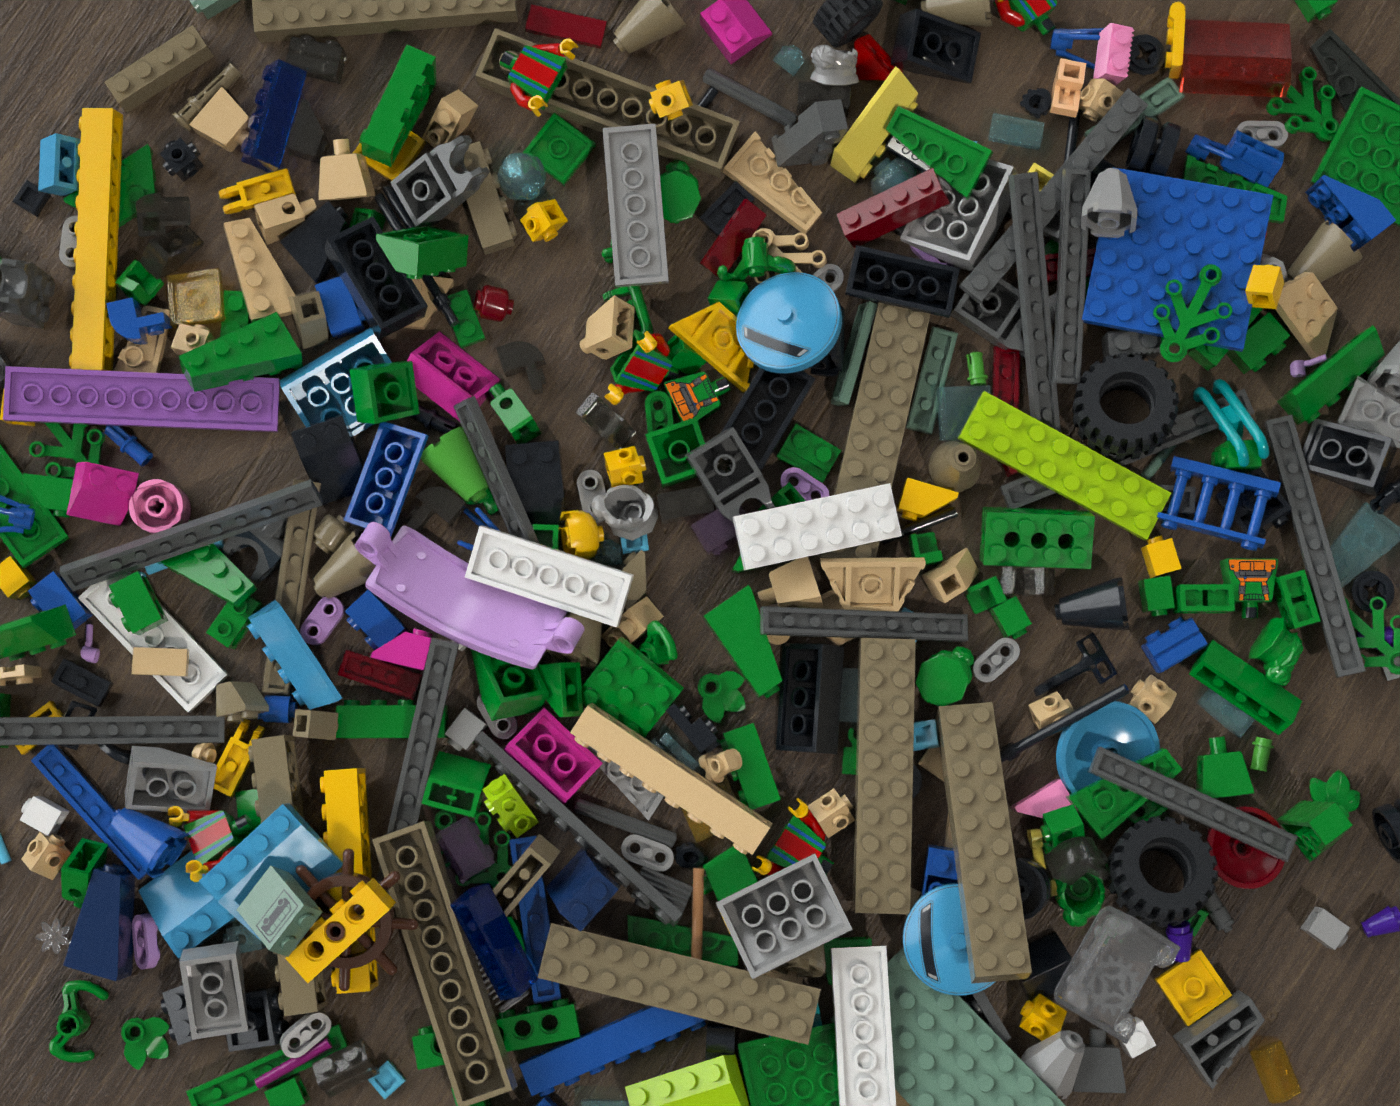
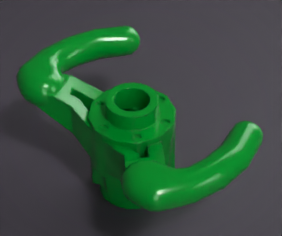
[717,237,796,282]
[637,620,678,666]
[49,980,109,1063]

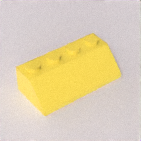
[830,67,918,183]

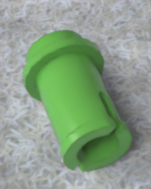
[966,352,988,387]
[1250,737,1274,772]

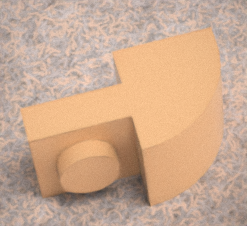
[1050,58,1086,118]

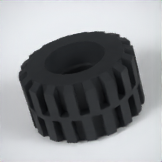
[813,0,883,48]

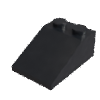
[890,9,981,84]
[291,413,364,505]
[1302,418,1397,497]
[505,440,566,525]

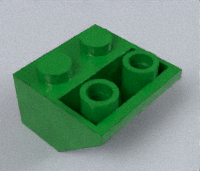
[421,751,491,818]

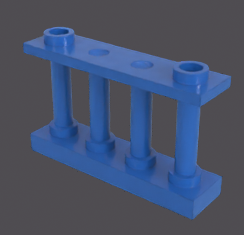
[1157,456,1281,551]

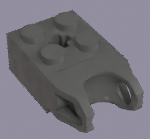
[390,135,490,227]
[0,258,55,329]
[950,278,1054,358]
[685,427,775,525]

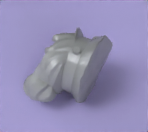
[810,44,859,86]
[591,485,658,541]

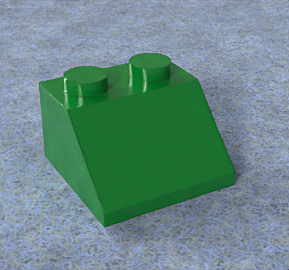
[350,361,419,424]
[645,417,705,488]

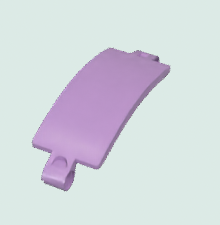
[355,522,584,669]

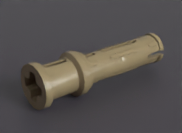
[172,63,242,132]

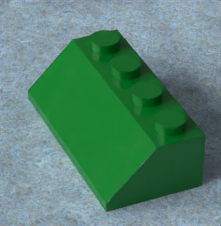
[1277,325,1385,425]

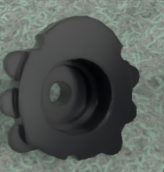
[1020,88,1051,119]
[675,841,708,868]

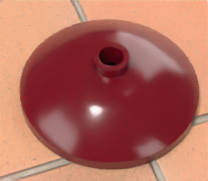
[1206,807,1285,889]

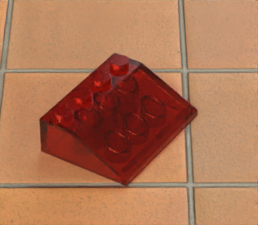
[1179,19,1292,97]

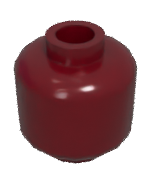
[473,285,514,322]

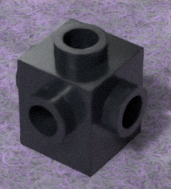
[160,137,204,182]

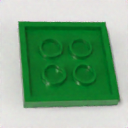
[582,636,684,738]

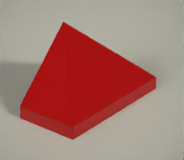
[854,34,903,81]

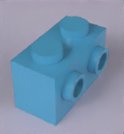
[38,133,80,196]

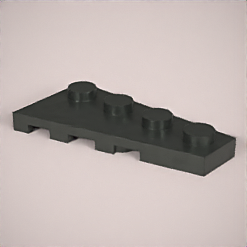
[1309,29,1400,113]

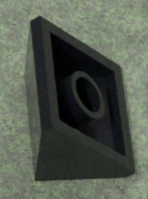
[1019,931,1079,1002]

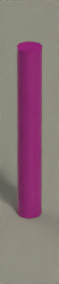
[254,1037,332,1089]

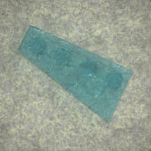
[1307,502,1400,595]

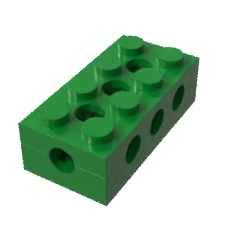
[979,507,1095,569]

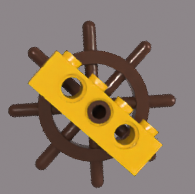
[285,848,418,991]

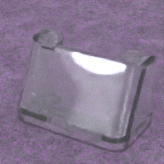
[1054,906,1181,1044]

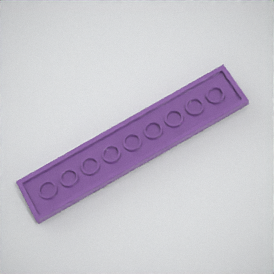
[3,366,280,432]

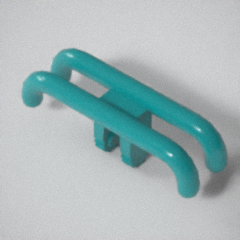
[1193,379,1269,467]

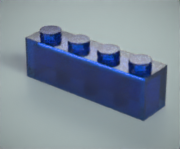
[241,59,307,173]
[450,883,538,1001]

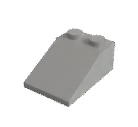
[125,746,217,813]
[179,941,248,1040]

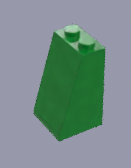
[703,585,782,699]

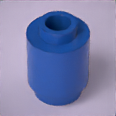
[257,695,298,723]

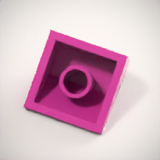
[700,0,772,64]
[66,462,139,526]
[371,629,433,671]

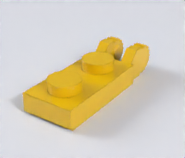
[1165,2,1186,79]
[219,168,296,214]
[213,719,265,797]

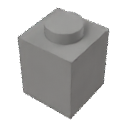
[445,708,488,751]
[1300,906,1350,950]

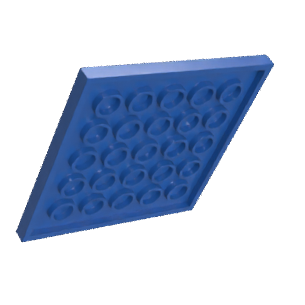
[1082,167,1273,352]

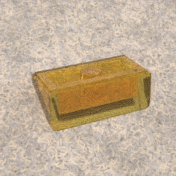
[1250,1040,1302,1103]

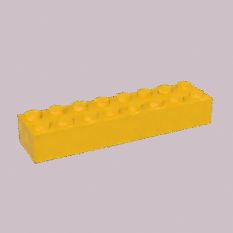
[320,768,379,994]

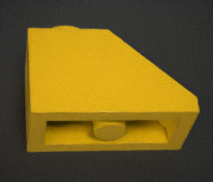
[896,478,959,521]

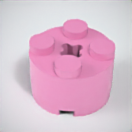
[129,479,191,534]

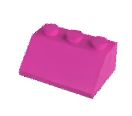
[407,331,501,422]
[504,708,603,805]

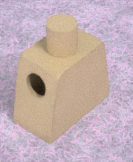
[189,87,258,152]
[319,139,375,201]
[254,194,317,245]
[580,295,635,360]
[757,557,825,609]

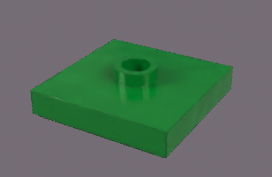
[522,113,596,186]

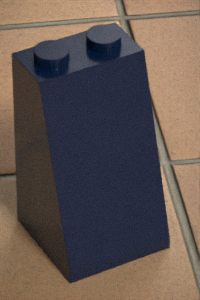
[546,849,621,932]
[63,863,135,981]

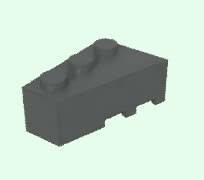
[771,99,848,167]
[1172,990,1265,1090]

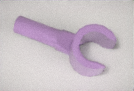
[1290,354,1328,377]
[81,624,100,663]

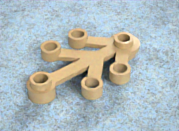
[752,228,827,285]

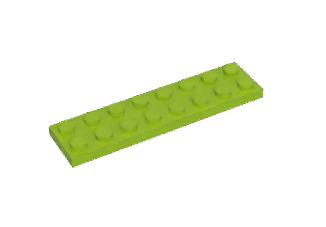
[957,391,1171,541]

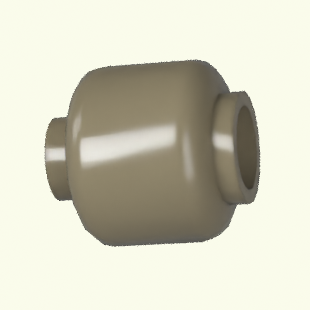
[312,514,351,554]

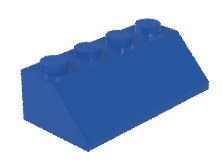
[343,422,428,537]

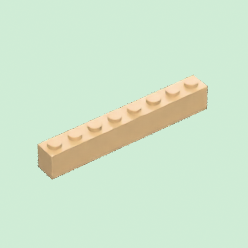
[570,703,773,855]

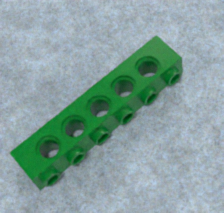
[412,998,582,1070]

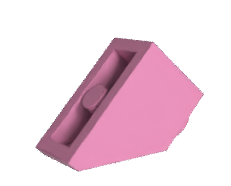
[1010,779,1071,819]

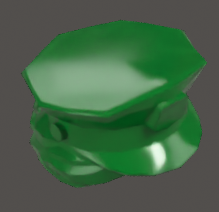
[660,160,701,223]
[1249,618,1303,686]
[915,646,974,706]
[1054,861,1106,927]

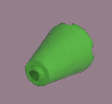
[420,427,489,503]

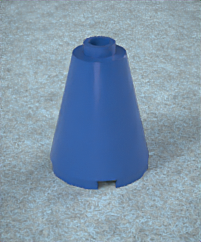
[109,807,188,879]

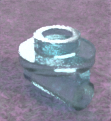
[773,45,804,76]
[595,540,622,565]

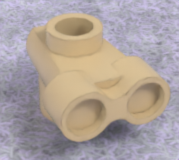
[699,749,742,785]

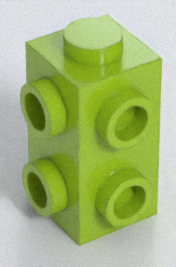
[482,774,539,838]

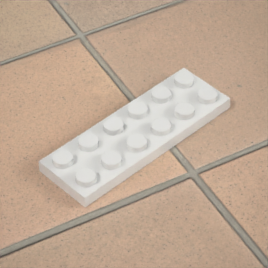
[732,483,902,570]
[465,525,634,627]
[78,572,229,713]
[830,946,896,1106]

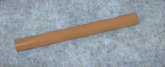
[691,867,704,960]

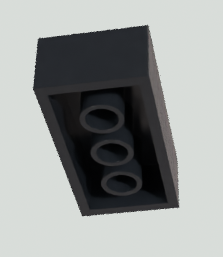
[325,216,428,340]
[721,368,816,472]

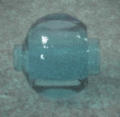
[497,153,546,200]
[871,157,918,195]

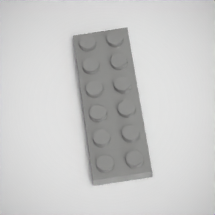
[603,124,669,288]

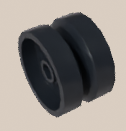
[1125,115,1181,176]
[1372,798,1400,863]
[1015,857,1052,920]

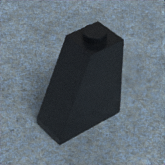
[280,201,349,284]

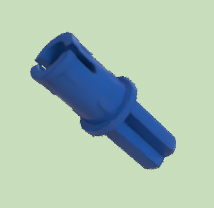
[104,425,153,467]

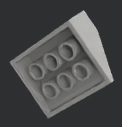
[900,160,1018,272]
[716,854,853,979]

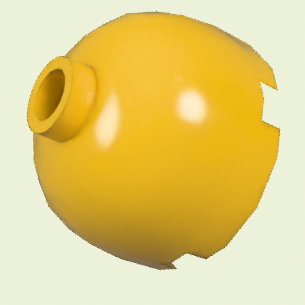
[560,510,604,560]

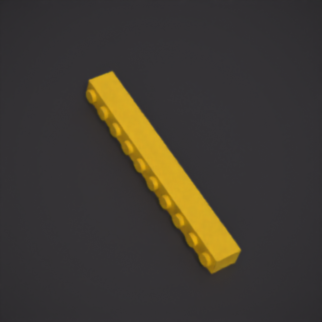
[69,108,123,371]

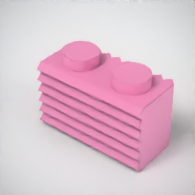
[1093,23,1134,86]

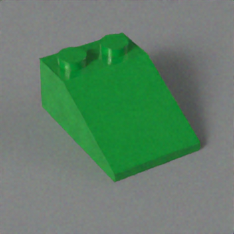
[471,649,549,721]

